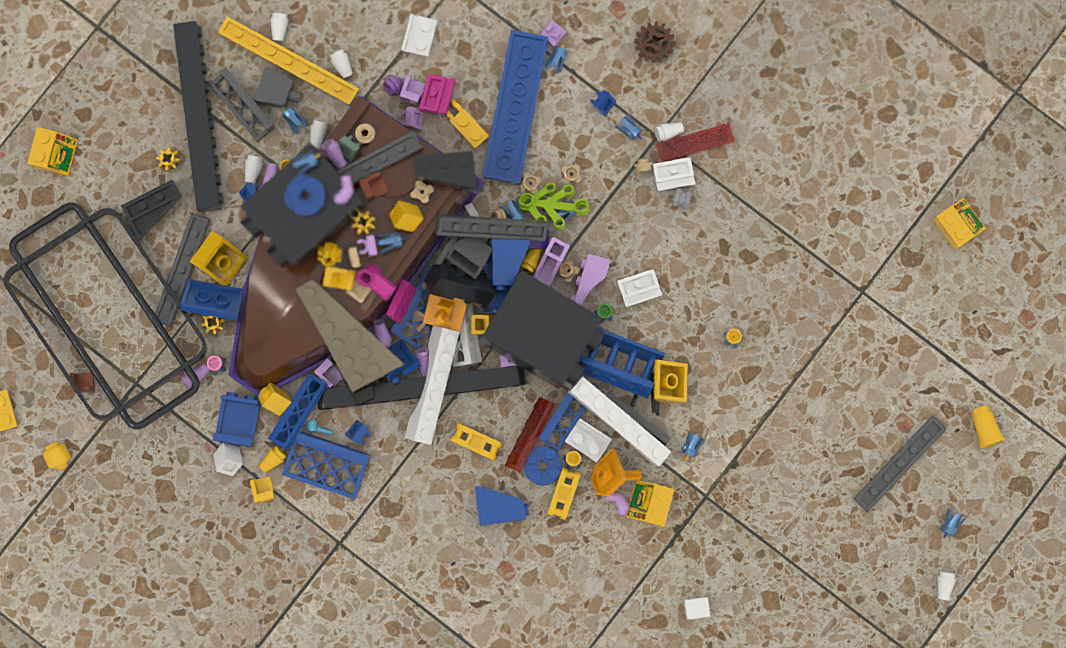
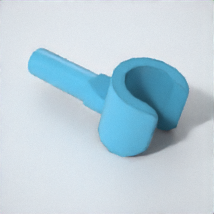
[307,420,333,436]

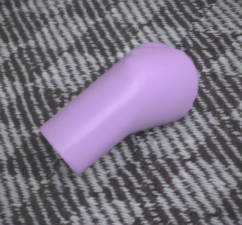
[334,175,354,204]
[605,492,629,515]

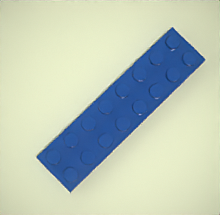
[483,30,548,185]

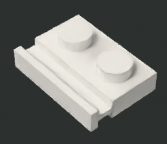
[401,14,437,58]
[653,157,695,192]
[617,269,662,308]
[565,419,612,463]

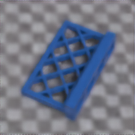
[389,265,442,349]
[282,431,371,499]

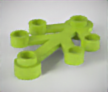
[518,183,590,231]

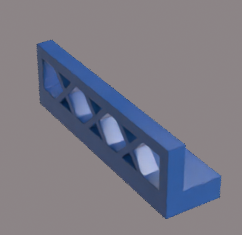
[268,373,328,450]
[539,374,599,452]

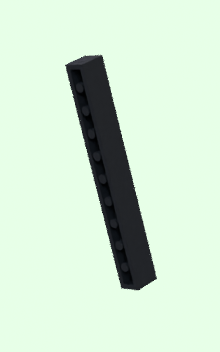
[173,21,224,213]

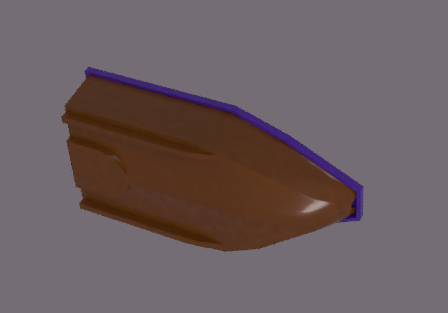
[228,96,485,396]

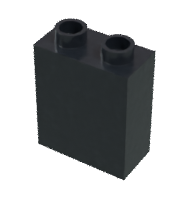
[240,143,368,268]
[479,270,605,389]

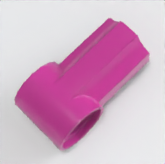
[357,264,397,301]

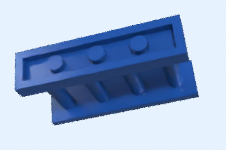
[579,327,665,399]

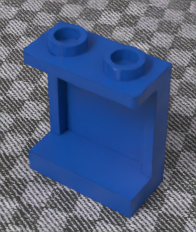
[213,392,261,448]

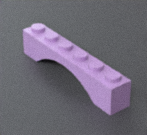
[533,237,570,287]
[571,254,610,361]

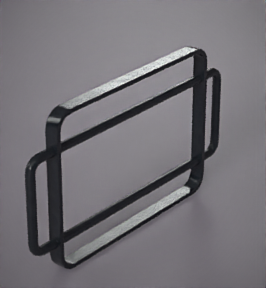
[4,202,207,430]

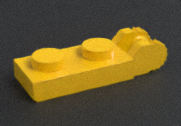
[447,99,489,150]

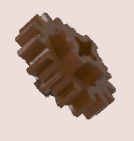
[634,21,676,64]

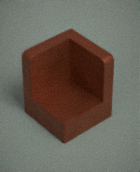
[359,171,389,202]
[70,372,95,394]

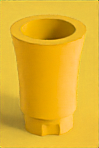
[971,405,1006,449]

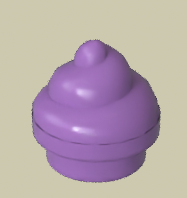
[383,76,403,95]

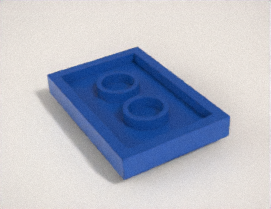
[180,279,243,321]

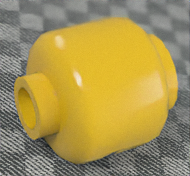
[42,441,71,471]

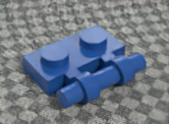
[385,339,421,384]

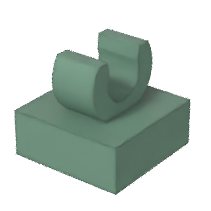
[338,135,361,162]

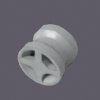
[672,187,692,210]

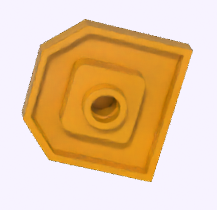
[423,294,468,332]
[591,448,642,497]

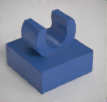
[590,90,616,116]
[239,182,260,202]
[345,420,371,445]

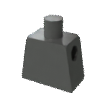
[254,66,302,109]
[446,237,492,279]

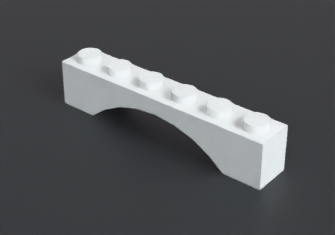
[404,325,460,445]
[568,377,671,467]

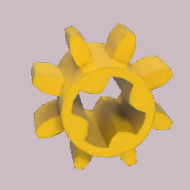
[156,147,181,172]
[352,211,375,235]
[318,242,342,266]
[201,316,225,335]

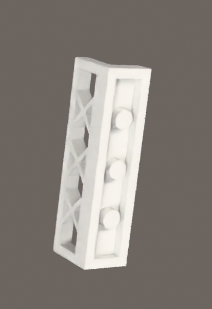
[452,302,482,367]

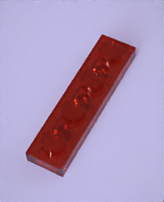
[656,123,734,162]
[505,397,555,473]

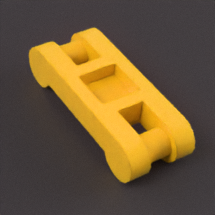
[450,423,503,461]
[547,467,581,521]

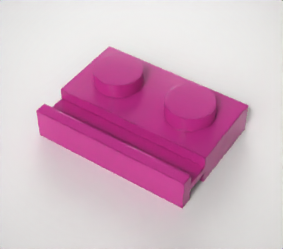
[419,74,456,116]
[386,280,417,325]

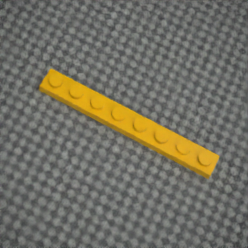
[218,16,359,106]

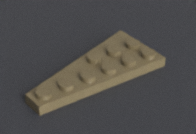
[296,279,404,392]

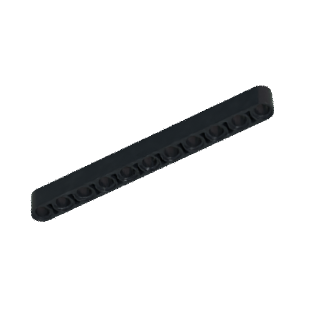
[316,365,526,410]

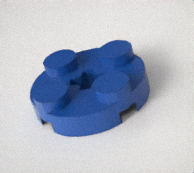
[285,175,326,216]
[523,447,562,485]

